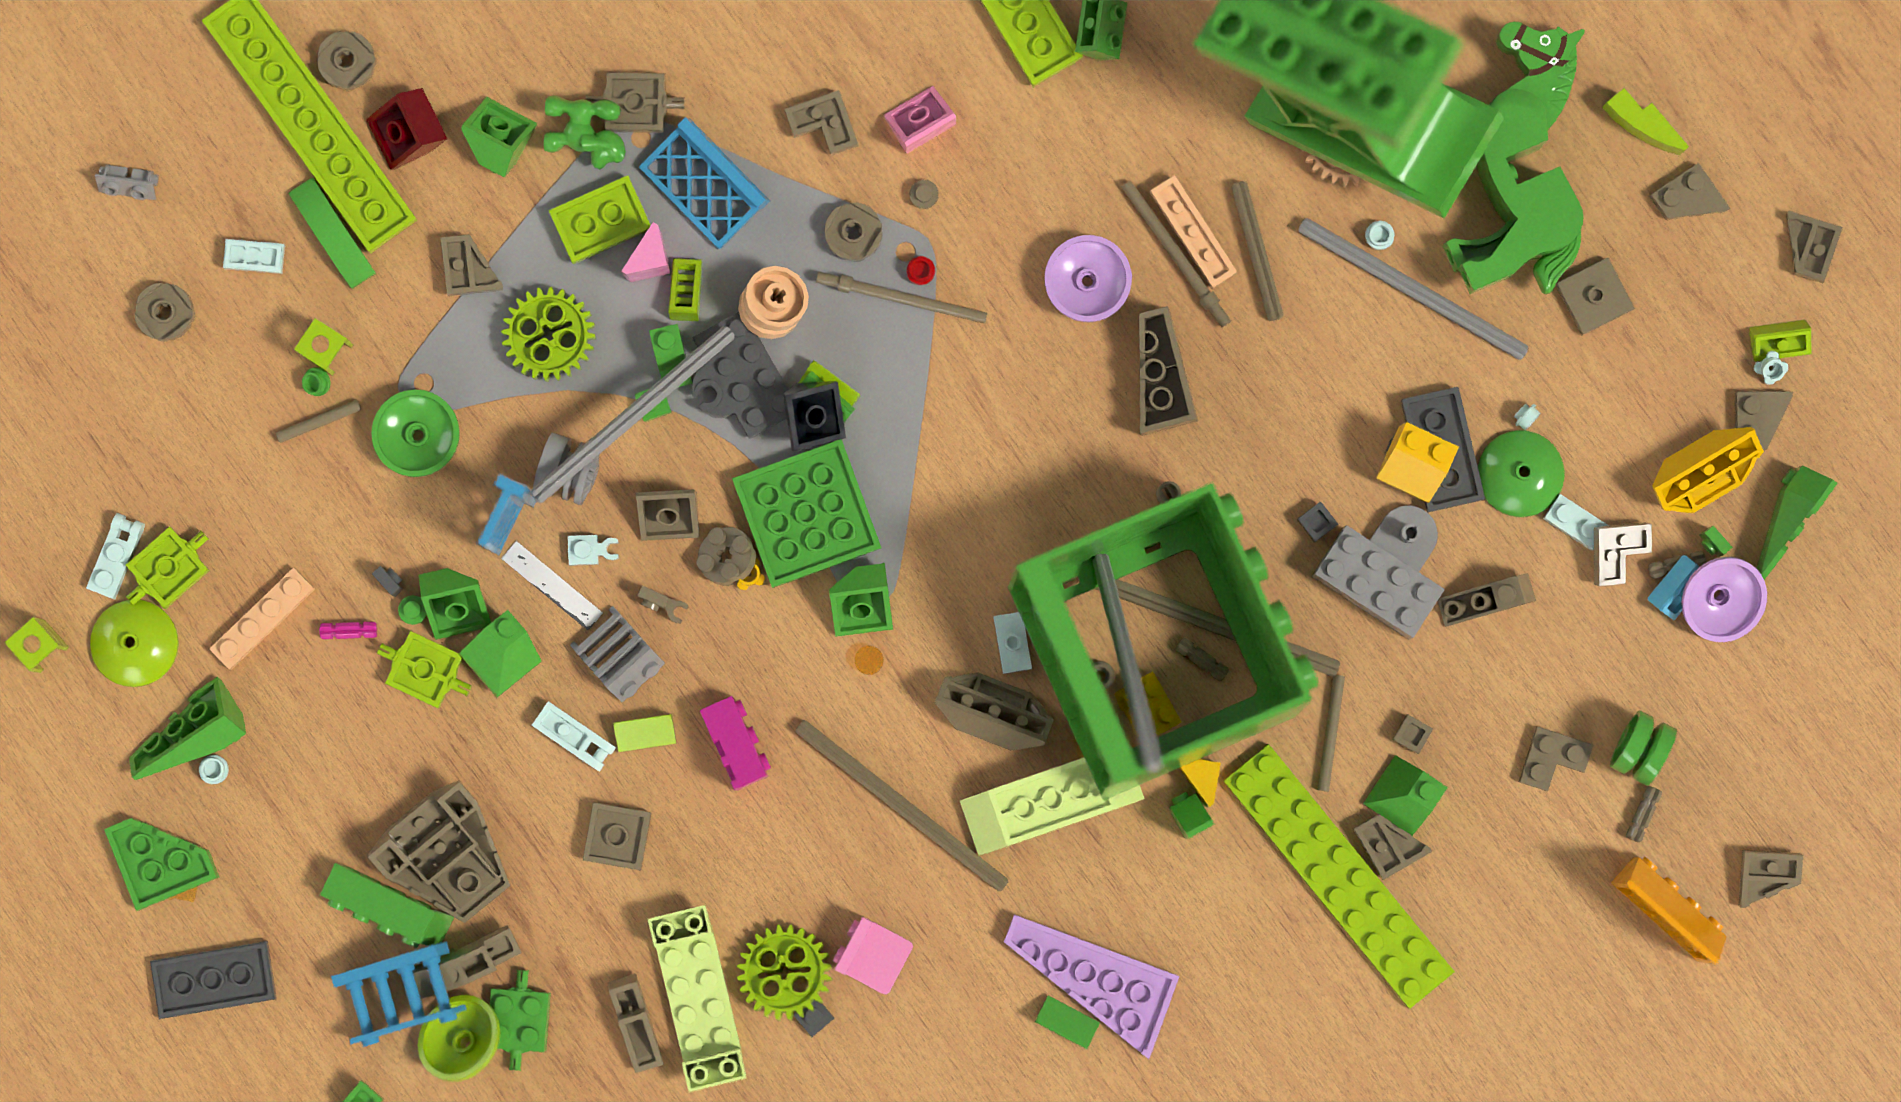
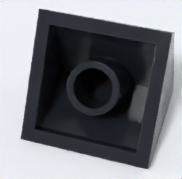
[783,381,846,452]

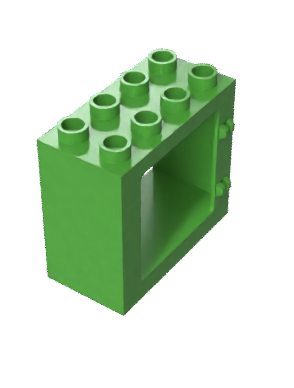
[1008,482,1318,801]

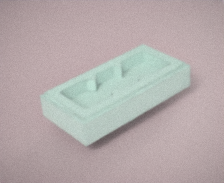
[223,239,285,274]
[993,612,1032,674]

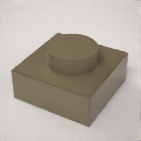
[1392,714,1433,754]

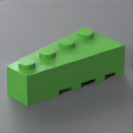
[320,863,454,948]

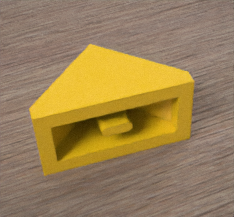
[1179,759,1221,807]

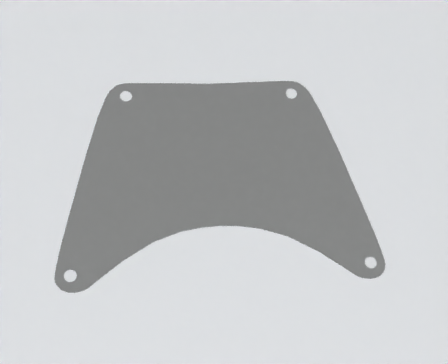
[398,122,937,597]

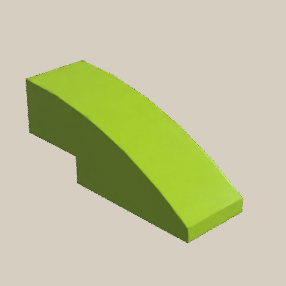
[1602,88,1689,155]

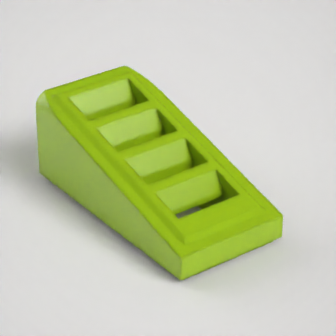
[668,258,702,321]

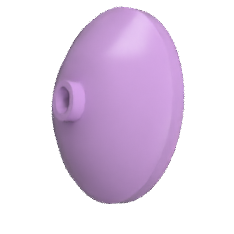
[1045,235,1132,322]
[1682,557,1767,642]

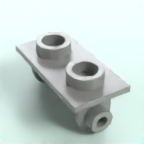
[95,164,159,200]

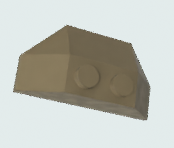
[935,673,1054,751]

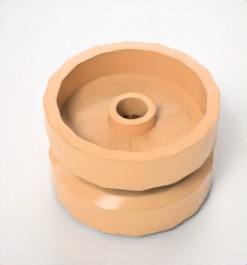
[738,266,809,339]

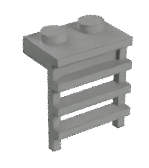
[570,606,665,702]

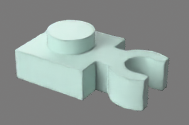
[568,535,619,566]

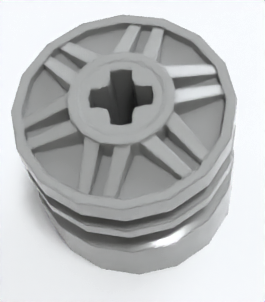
[533,433,600,505]

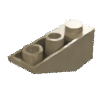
[1438,573,1536,627]

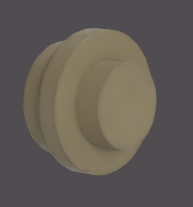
[910,180,939,209]

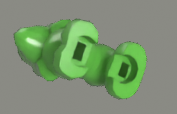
[544,95,625,170]

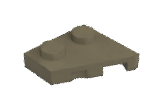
[1649,163,1730,220]
[1787,211,1843,284]
[441,234,503,296]
[1735,392,1793,450]
[1353,814,1432,880]
[1738,850,1803,908]

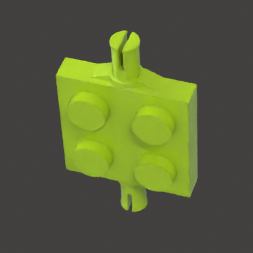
[126,526,210,609]
[377,631,472,709]

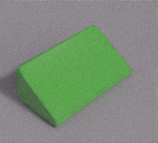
[1035,995,1100,1049]

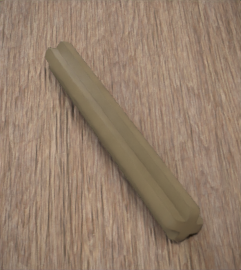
[1232,181,1283,321]

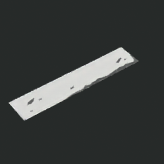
[501,541,603,631]

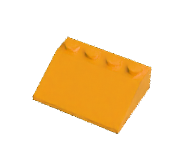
[1611,857,1727,965]

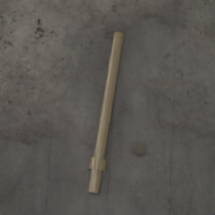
[1121,181,1231,328]
[816,271,987,324]

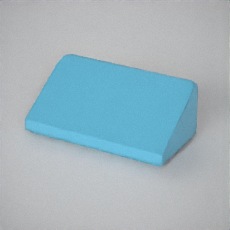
[1648,555,1700,620]

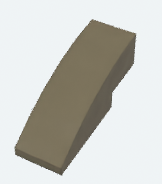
[608,974,663,1073]

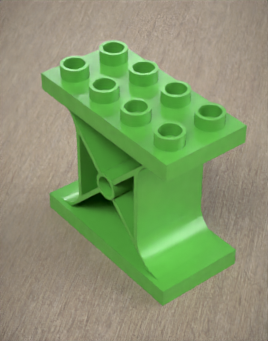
[1193,0,1504,218]

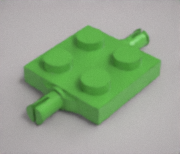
[490,970,551,1071]

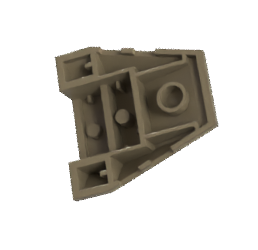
[367,780,510,923]

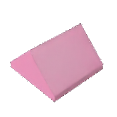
[884,86,956,154]
[622,222,671,282]

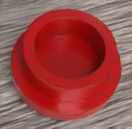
[906,256,935,285]

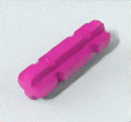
[319,622,377,639]

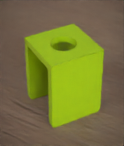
[294,318,354,376]
[4,617,69,673]

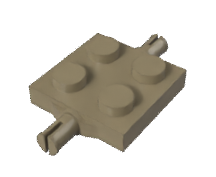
[585,73,685,133]

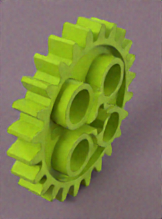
[501,287,596,382]
[737,925,833,1021]

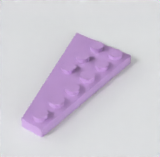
[1004,914,1180,1059]

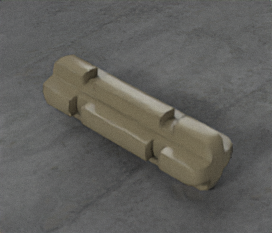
[1648,551,1706,579]
[1176,638,1229,681]
[1626,786,1662,842]

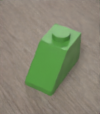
[649,324,693,388]
[1168,791,1215,839]

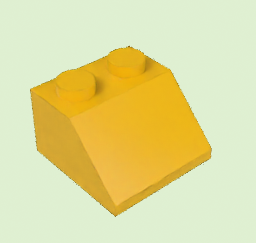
[1376,422,1459,503]

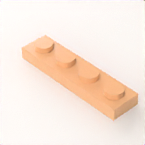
[1150,175,1237,289]
[209,568,315,670]

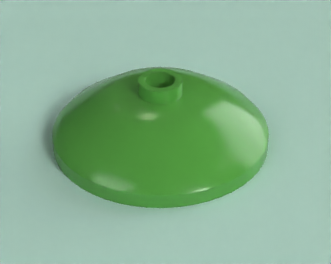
[371,390,460,477]
[1478,430,1565,517]

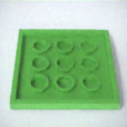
[732,439,882,588]

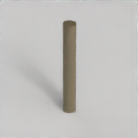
[276,400,361,443]

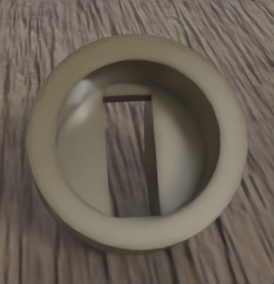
[1156,481,1181,504]

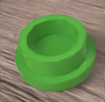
[302,367,330,396]
[398,595,427,625]

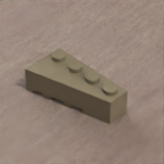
[1139,306,1198,436]

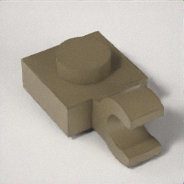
[637,585,689,624]

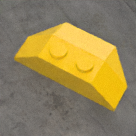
[1652,427,1764,513]

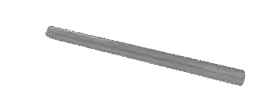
[1298,218,1529,360]
[531,326,735,503]
[1092,553,1163,772]

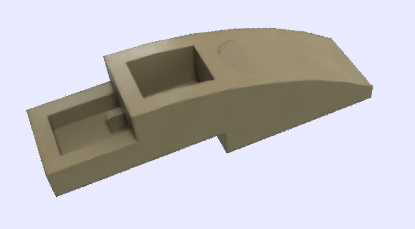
[400,925,522,999]

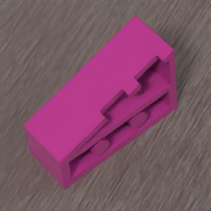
[700,696,771,791]

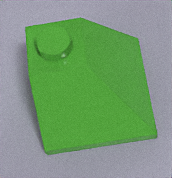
[461,97,537,178]
[829,563,893,637]
[419,568,492,640]
[459,610,542,698]
[1363,755,1448,836]

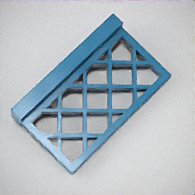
[639,117,770,249]
[478,474,536,555]

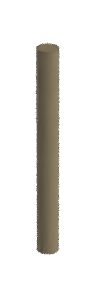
[1317,675,1345,792]

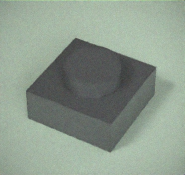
[1297,502,1338,543]
[372,566,403,597]
[793,1000,835,1037]

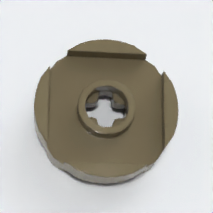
[318,31,377,91]
[825,202,882,262]
[135,283,195,342]
[697,527,756,586]

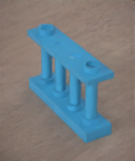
[331,942,466,1047]

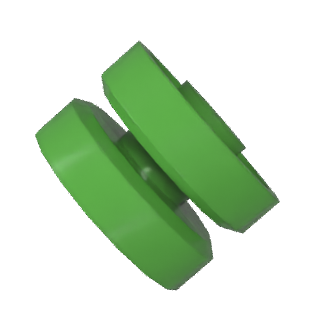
[1610,710,1677,786]

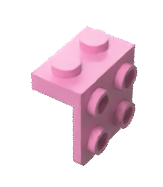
[833,917,913,994]

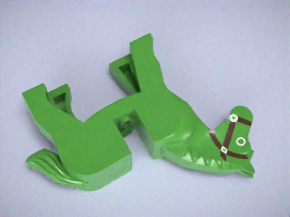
[1443,22,1585,295]

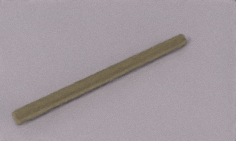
[1096,579,1340,677]
[796,720,1008,891]

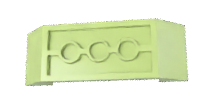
[960,758,1144,856]
[648,905,747,1092]

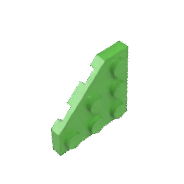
[104,818,219,911]

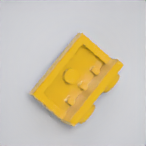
[1114,672,1182,737]

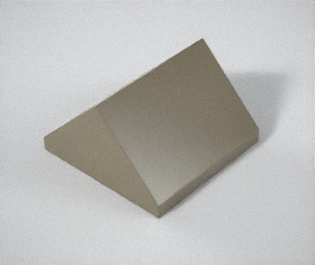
[636,489,699,541]

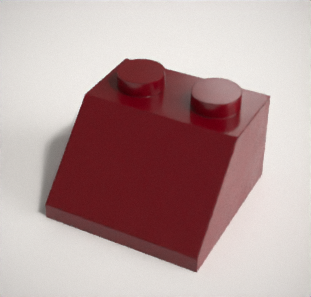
[366,88,447,170]

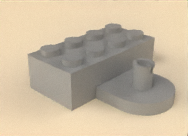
[1312,506,1445,640]

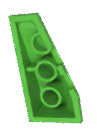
[1756,465,1838,580]
[129,676,246,780]

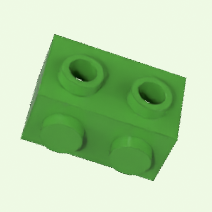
[1075,0,1127,60]

